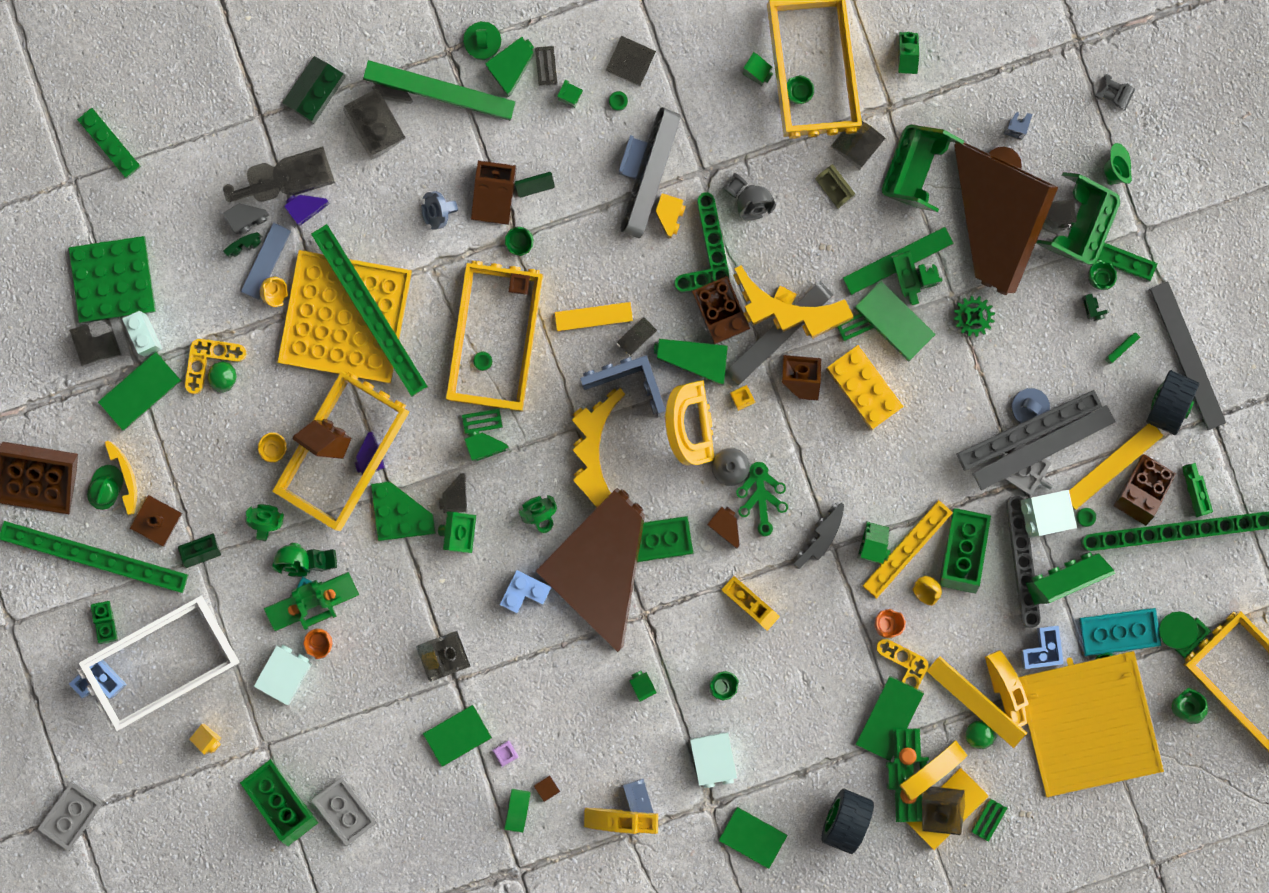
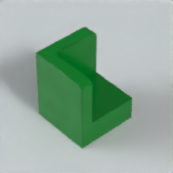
[557,79,583,108]

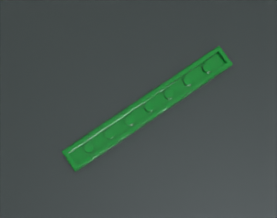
[363,60,516,121]

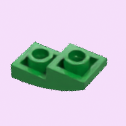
[91,601,118,644]
[504,789,531,833]

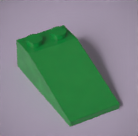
[939,508,991,594]
[240,759,318,846]

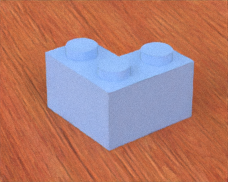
[500,570,552,613]
[1020,626,1064,669]
[69,660,127,699]

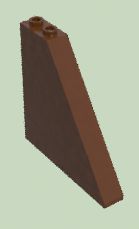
[954,142,1058,295]
[536,488,645,652]

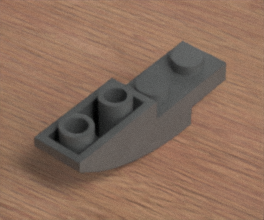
[794,502,844,569]

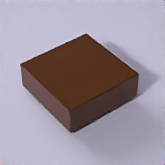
[508,273,530,295]
[534,775,560,802]

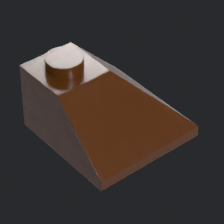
[782,355,822,401]

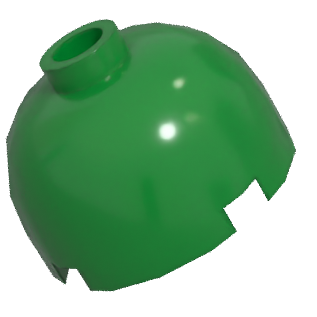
[272,543,310,577]

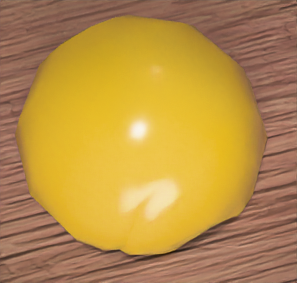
[260,276,288,307]
[257,433,287,462]
[912,576,942,606]

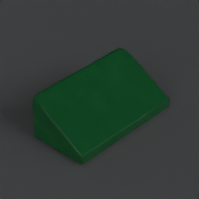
[514,172,555,198]
[178,533,221,568]

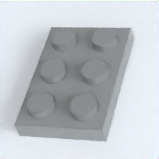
[311,776,377,846]
[38,781,104,851]

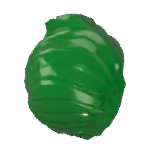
[1171,688,1208,724]

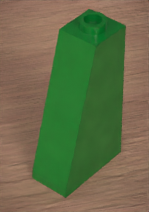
[654,339,728,385]

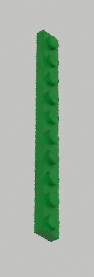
[311,224,428,397]
[0,521,189,593]

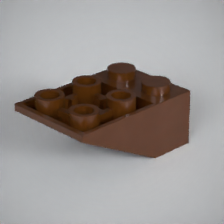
[471,160,517,225]
[692,276,750,344]
[1113,454,1177,526]

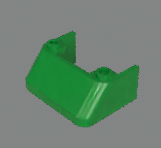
[882,124,964,212]
[1036,172,1120,264]

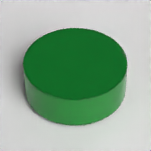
[609,91,628,111]
[473,351,493,371]
[1076,508,1096,527]

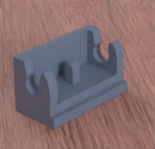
[1004,112,1032,140]
[623,779,654,813]

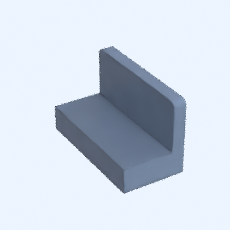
[619,135,648,179]

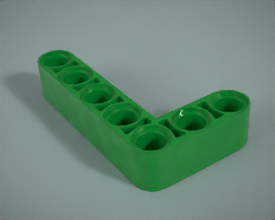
[675,192,729,293]

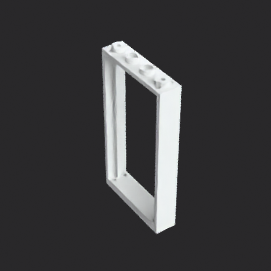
[77,596,240,732]

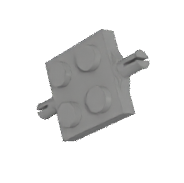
[998,444,1055,496]

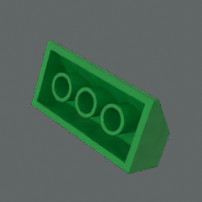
[1026,552,1116,605]

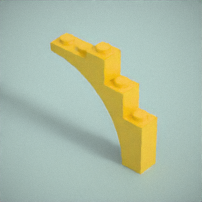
[733,265,854,339]
[572,388,625,507]

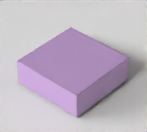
[492,741,519,767]

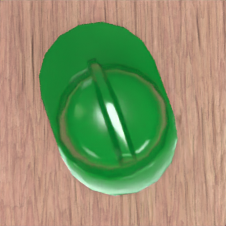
[1103,143,1132,185]
[87,465,123,510]

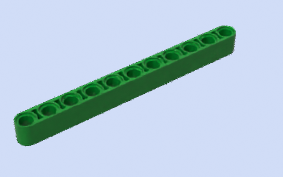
[1081,511,1269,551]

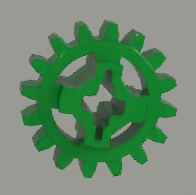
[953,295,995,337]

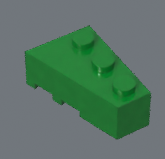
[857,521,890,564]

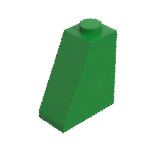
[485,37,534,97]

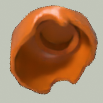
[874,609,906,638]
[303,628,333,659]

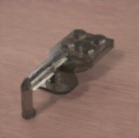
[223,146,335,202]

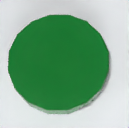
[1159,611,1198,650]

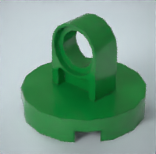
[463,21,502,60]
[519,495,557,533]
[245,504,284,541]

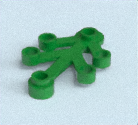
[736,462,788,536]

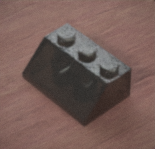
[343,88,406,160]

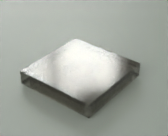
[606,36,656,87]

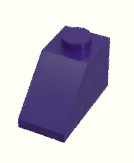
[284,195,330,226]
[354,432,386,475]

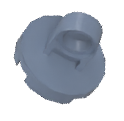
[421,191,458,230]
[1011,388,1050,424]

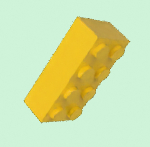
[826,345,904,430]

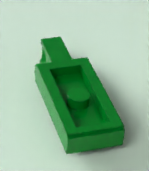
[891,251,921,305]
[1182,463,1213,517]

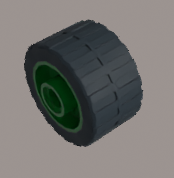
[1146,370,1199,435]
[821,789,874,854]

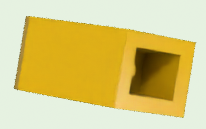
[656,193,686,239]
[189,724,221,755]

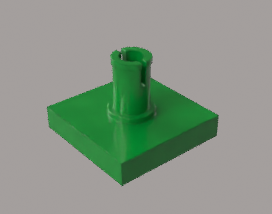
[438,511,477,553]

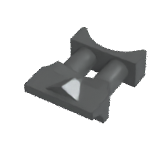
[1095,74,1135,110]

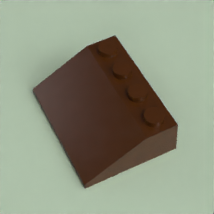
[0,442,78,515]

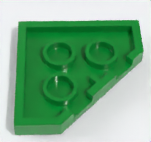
[371,482,436,541]

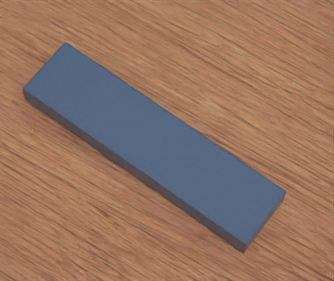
[241,223,291,300]

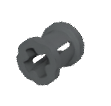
[723,173,748,198]

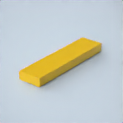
[555,302,633,332]

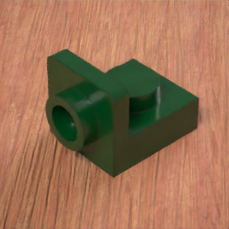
[1082,294,1109,321]
[307,549,337,572]

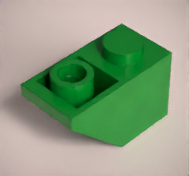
[898,32,920,74]

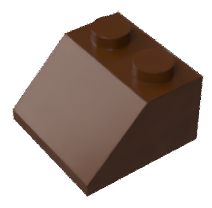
[292,419,352,459]

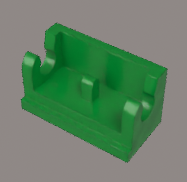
[916,264,943,289]

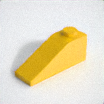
[721,576,780,631]

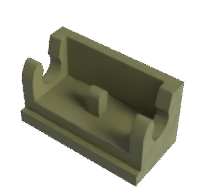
[815,164,856,209]

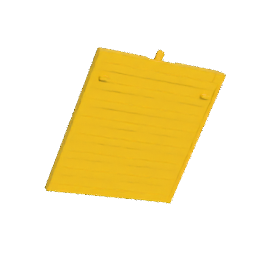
[1018,651,1164,798]

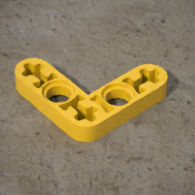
[185,339,247,394]
[876,639,928,689]

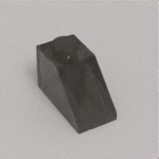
[372,83,413,104]
[617,317,657,357]
[439,473,467,514]

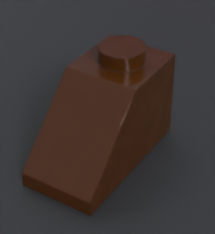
[707,507,740,549]

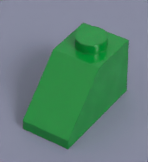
[743,52,773,86]
[629,670,657,702]

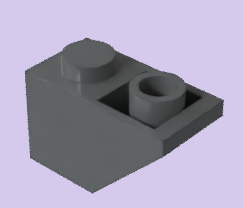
[223,203,269,235]

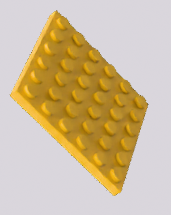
[278,250,412,384]

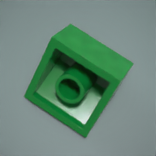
[465,431,510,462]

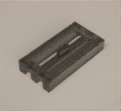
[535,46,558,86]

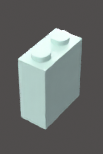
[122,311,162,357]
[1021,490,1077,538]
[254,644,312,705]
[690,732,737,788]

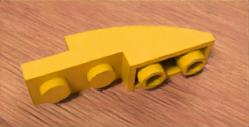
[985,650,1029,727]
[584,807,658,834]

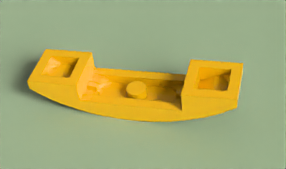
[105,441,137,515]
[899,740,968,801]

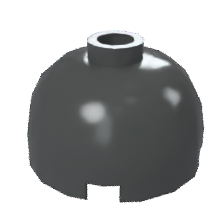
[736,185,776,221]
[712,448,750,486]

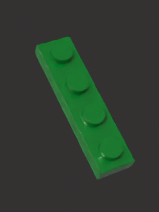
[77,108,141,179]

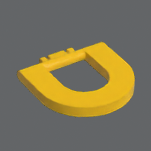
[665,380,714,466]

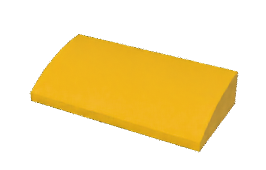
[907,768,989,850]

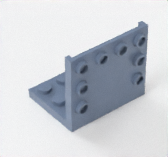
[580,355,666,417]

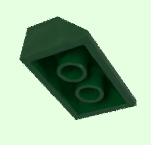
[282,56,346,124]

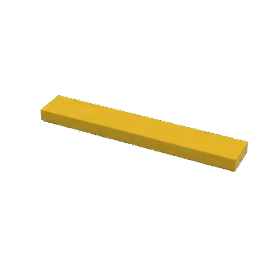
[1069,424,1163,510]
[862,500,953,599]
[927,656,1027,748]

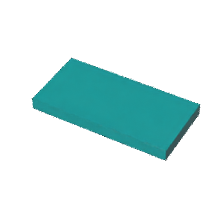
[1079,608,1161,656]

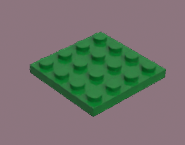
[69,236,156,323]

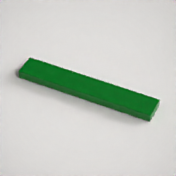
[843,227,954,295]

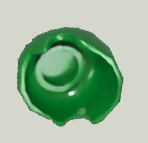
[787,75,814,104]
[505,226,534,256]
[1088,260,1117,290]
[208,361,237,393]
[709,671,739,701]
[966,720,996,749]

